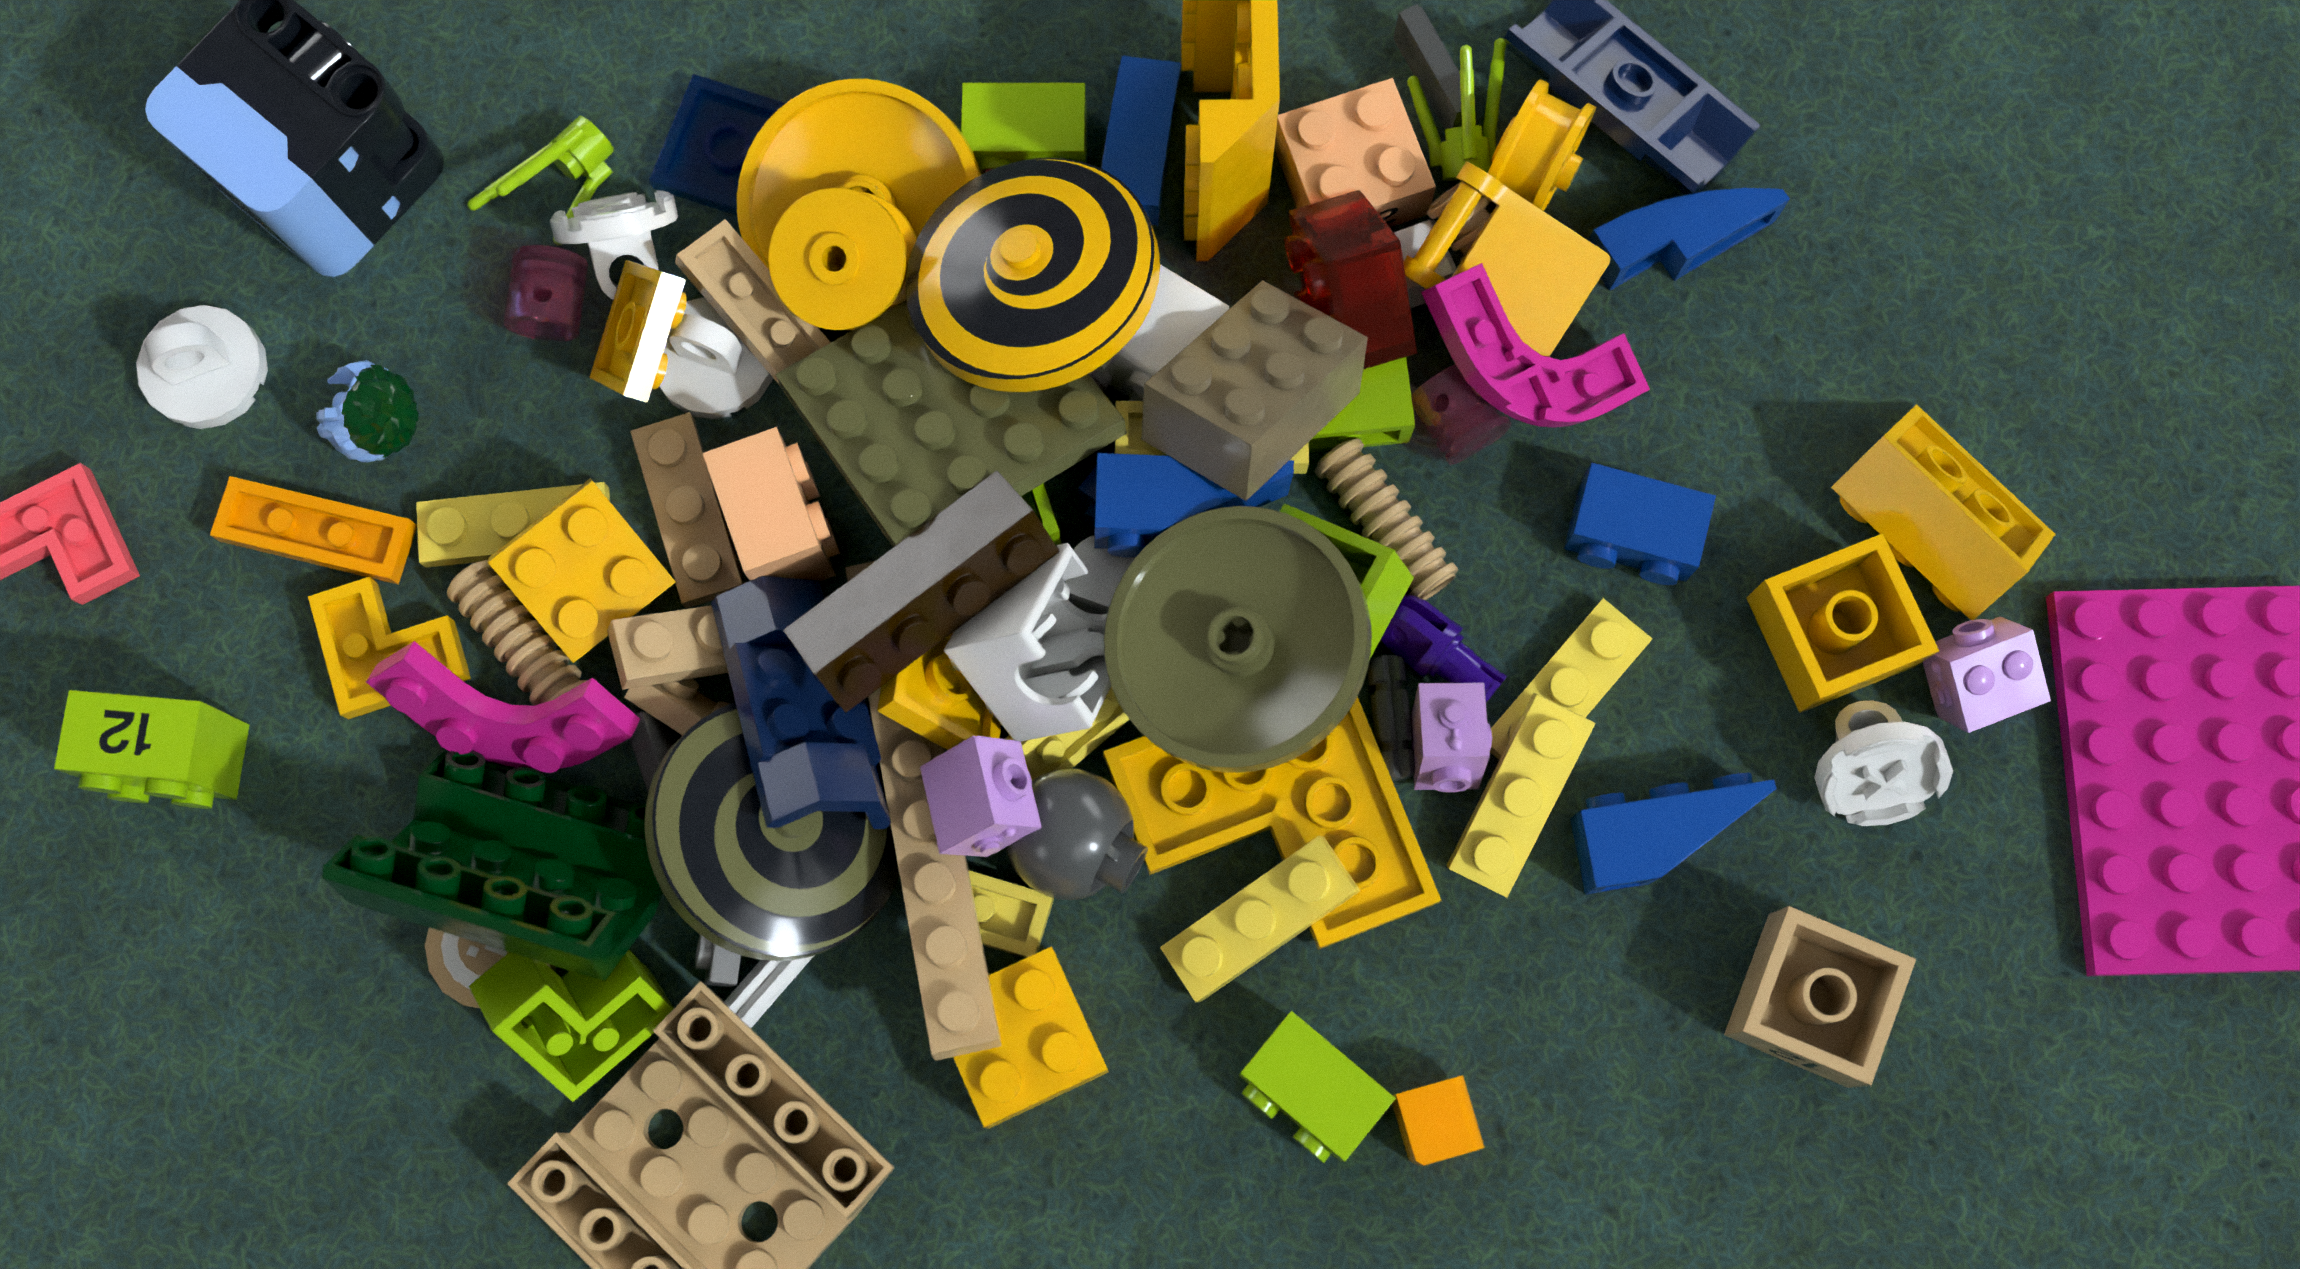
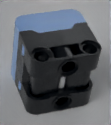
[145,0,444,277]

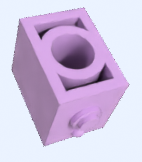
[1923,616,2051,733]
[1411,683,1492,793]
[920,736,1042,857]

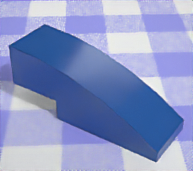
[1101,56,1181,225]
[1588,188,1790,291]

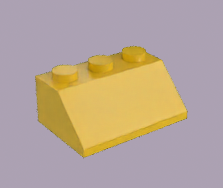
[1831,404,2056,620]

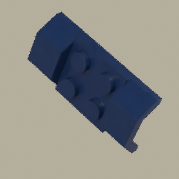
[1504,0,1760,195]
[711,576,891,829]

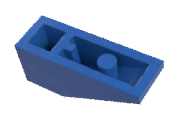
[1094,453,1294,558]

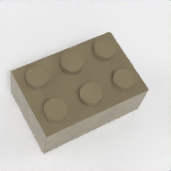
[1141,280,1368,501]

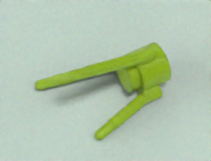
[1407,38,1506,181]
[467,115,614,246]

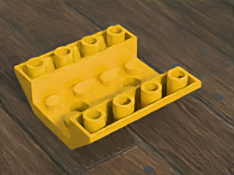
[1181,0,1280,261]

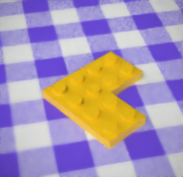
[1103,696,1442,950]

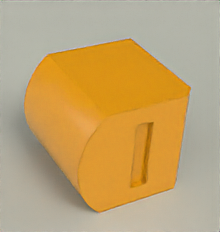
[1392,1075,1485,1166]

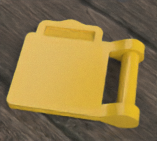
[1397,162,1610,357]

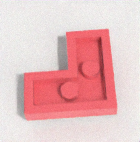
[0,463,140,605]

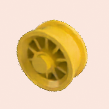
[1482,79,1596,211]
[768,188,917,330]

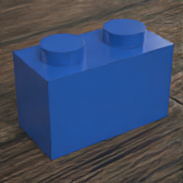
[1564,463,1716,585]

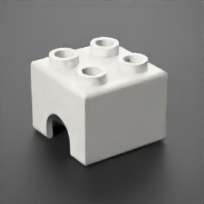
[1088,265,1229,401]
[944,543,1111,741]

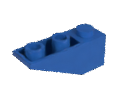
[1570,773,1776,895]

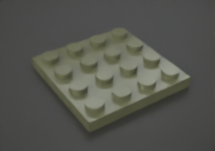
[775,300,1127,547]

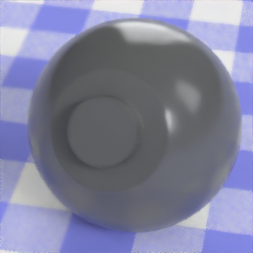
[1005,769,1148,900]

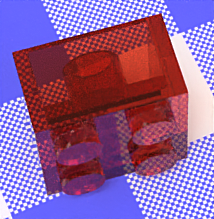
[1284,190,1417,370]

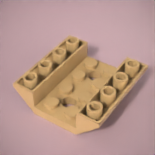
[507,981,895,1269]

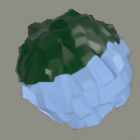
[316,360,419,462]

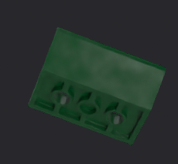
[322,749,663,981]

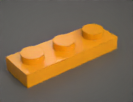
[210,476,417,585]

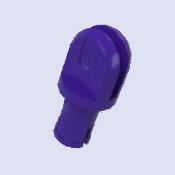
[1381,595,1507,703]

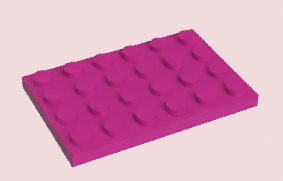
[2046,586,2300,977]

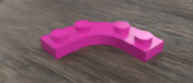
[1421,263,1650,428]
[366,641,640,773]

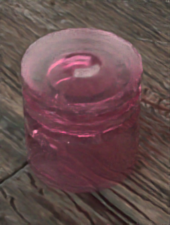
[503,245,588,341]
[1411,364,1513,465]

